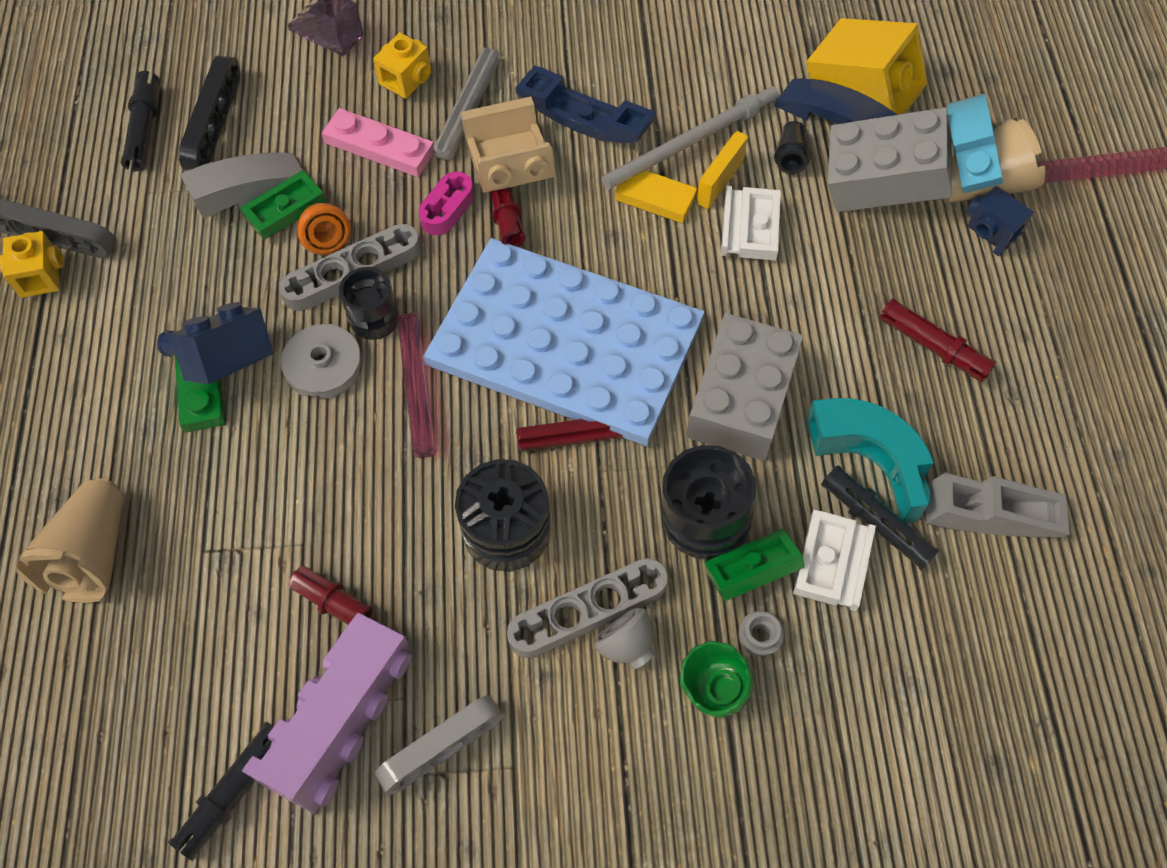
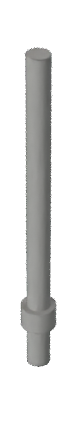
[602,86,779,190]

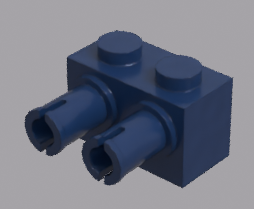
[157,302,274,384]

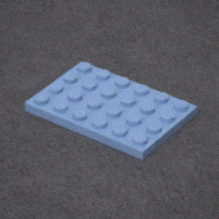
[423,238,705,446]

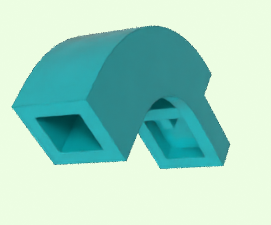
[806,398,934,523]

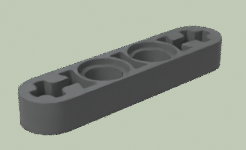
[0,199,116,258]

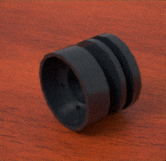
[662,445,756,559]
[455,459,551,572]

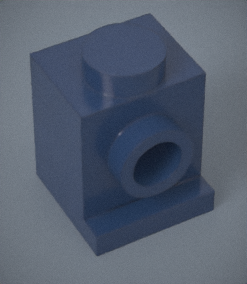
[966,186,1034,257]

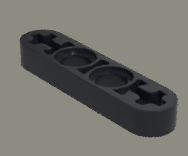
[179,55,240,170]

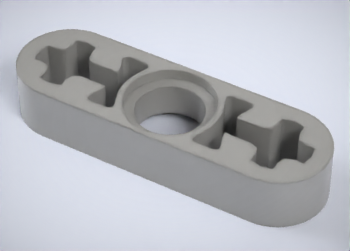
[374,695,503,795]

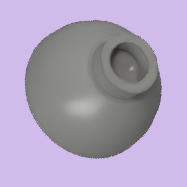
[594,608,655,669]

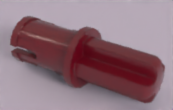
[491,187,526,247]
[288,566,373,625]

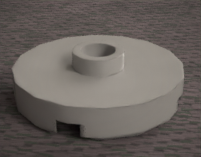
[281,324,362,399]

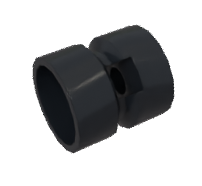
[339,267,399,340]

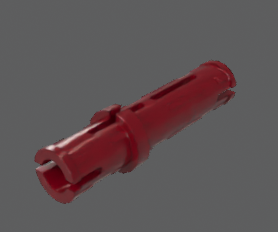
[879,298,997,384]

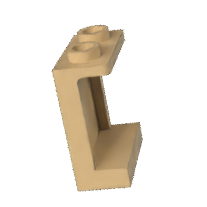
[460,97,556,193]

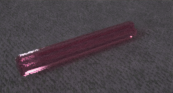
[1037,147,1167,183]
[397,313,436,458]

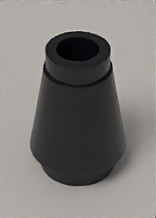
[774,121,811,174]

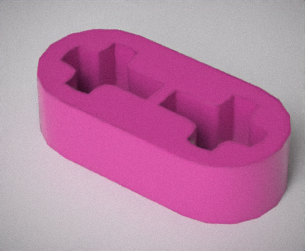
[419,172,474,236]

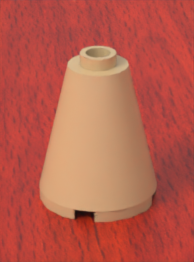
[942,117,1045,203]
[16,478,124,603]

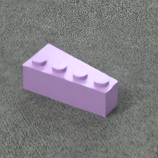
[242,613,412,815]

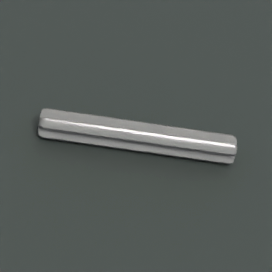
[434,47,500,161]

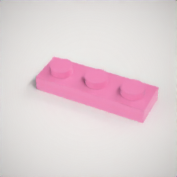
[321,108,435,177]

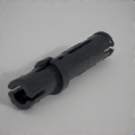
[120,71,160,172]
[821,465,940,571]
[168,721,274,861]

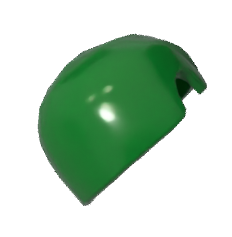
[679,641,754,718]

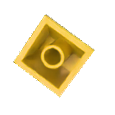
[806,18,928,115]

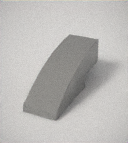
[180,152,303,219]
[926,472,1070,537]

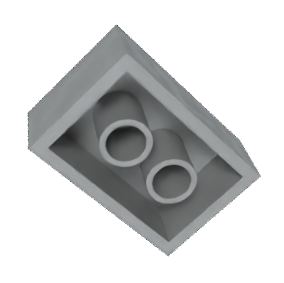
[828,107,952,212]
[686,313,804,461]

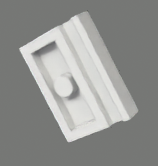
[721,186,781,260]
[793,509,876,611]

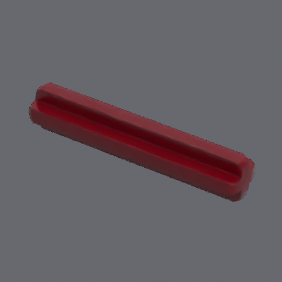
[516,419,623,452]

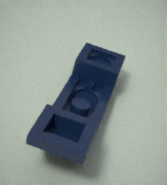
[515,65,656,143]
[775,78,897,124]

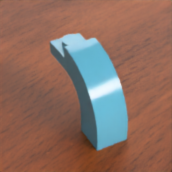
[947,93,1003,193]

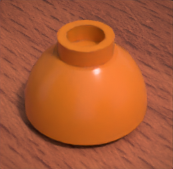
[297,203,351,255]

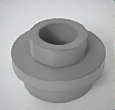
[738,611,784,657]

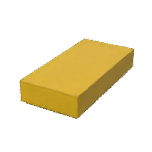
[697,131,748,210]
[615,170,697,223]

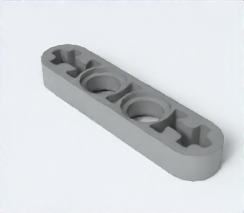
[279,224,421,311]
[507,558,668,658]

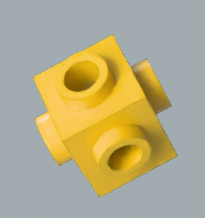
[373,32,432,99]
[0,231,64,298]

